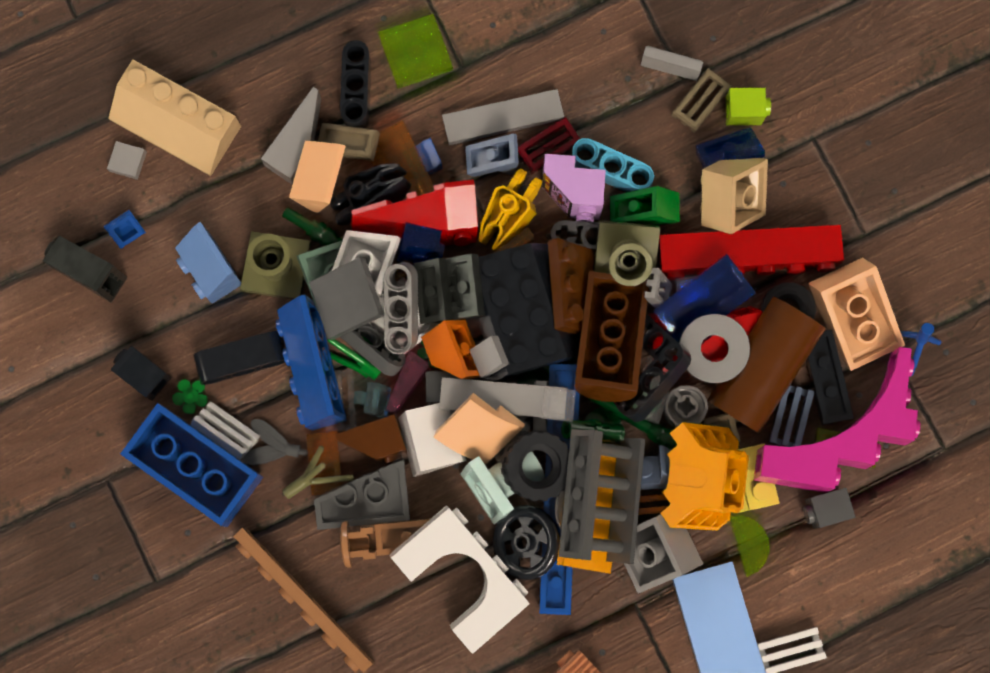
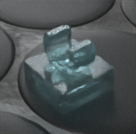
[353,382,391,418]

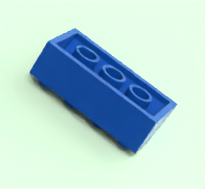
[275,294,347,431]

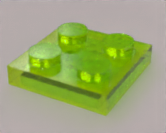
[378,13,453,89]

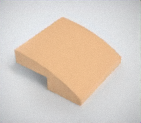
[434,393,525,464]

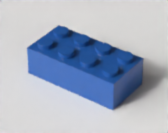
[120,403,263,527]

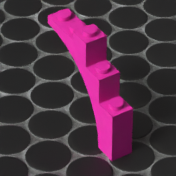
[754,347,920,493]

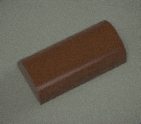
[574,271,650,402]
[707,296,826,433]

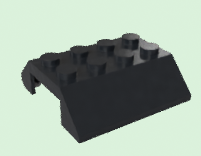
[461,243,581,383]

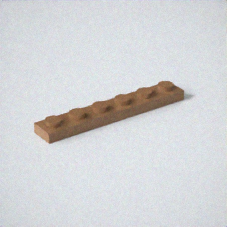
[233,528,375,673]

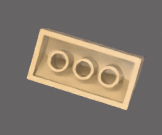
[108,59,241,176]

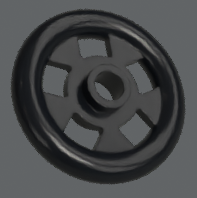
[493,505,560,580]

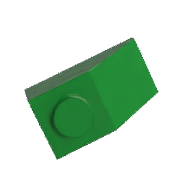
[610,186,680,226]

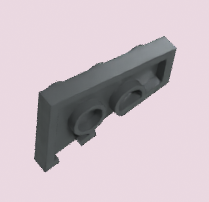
[314,458,410,530]

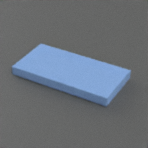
[672,561,766,673]

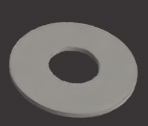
[680,314,750,383]

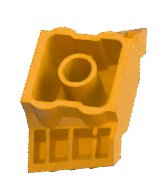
[660,422,749,531]

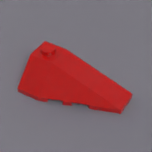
[351,179,478,246]

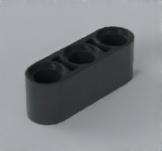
[340,40,371,128]
[193,331,285,385]

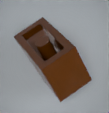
[335,414,407,464]

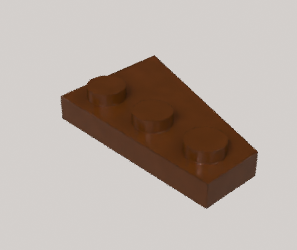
[548,238,596,334]

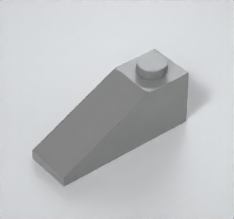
[261,87,321,185]

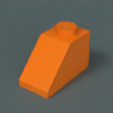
[421,320,480,379]

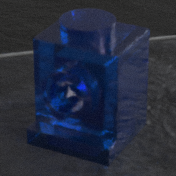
[396,223,445,263]

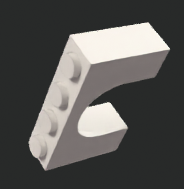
[389,505,530,654]

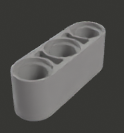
[384,262,418,354]

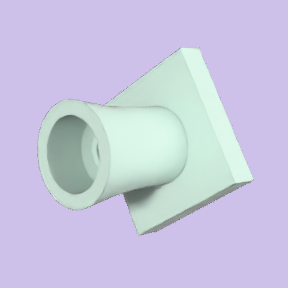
[460,451,545,525]

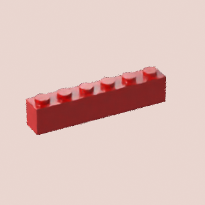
[657,225,844,280]

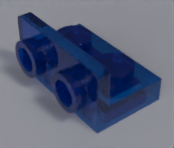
[695,127,765,168]

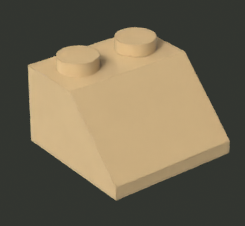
[700,158,768,234]

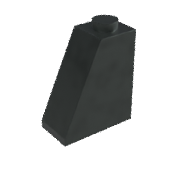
[43,236,127,303]

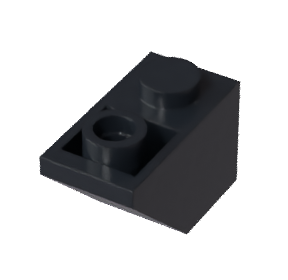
[110,346,172,400]

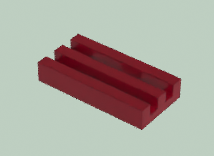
[518,117,580,174]

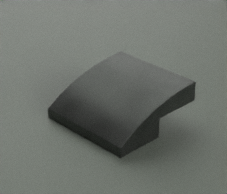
[414,254,485,324]

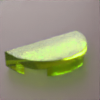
[730,516,770,577]

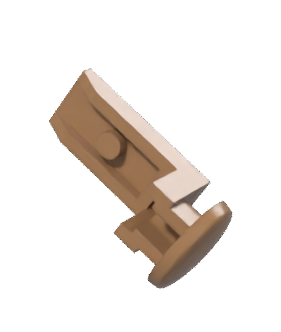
[340,518,431,568]

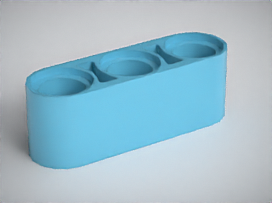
[571,138,654,193]

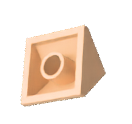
[289,140,346,213]

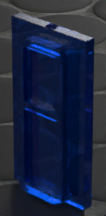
[653,254,756,342]

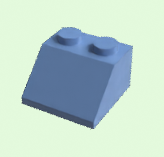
[175,222,241,304]

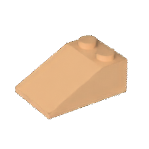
[808,257,905,371]

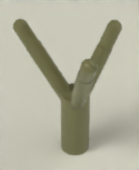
[283,445,354,499]

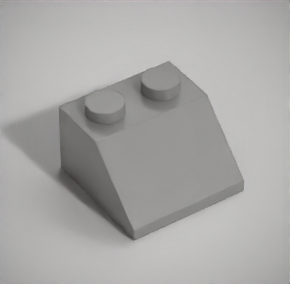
[624,514,703,594]

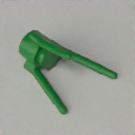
[327,336,381,380]

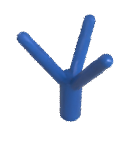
[900,323,941,376]

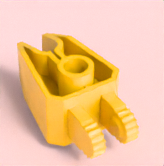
[479,169,542,252]

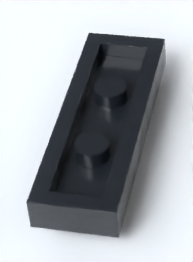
[806,329,854,426]

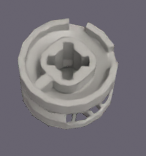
[663,385,708,428]

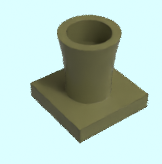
[594,220,660,286]
[240,231,312,300]

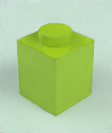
[725,88,771,126]

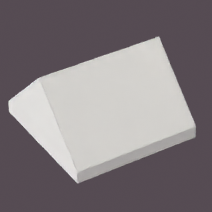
[332,230,401,297]
[398,403,466,477]

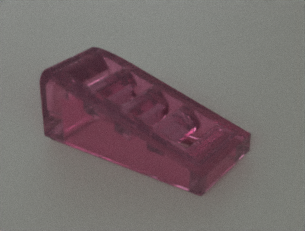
[386,350,430,416]

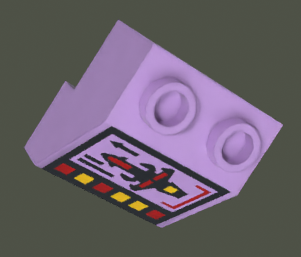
[542,154,606,222]

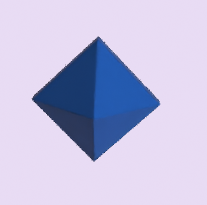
[104,210,146,249]

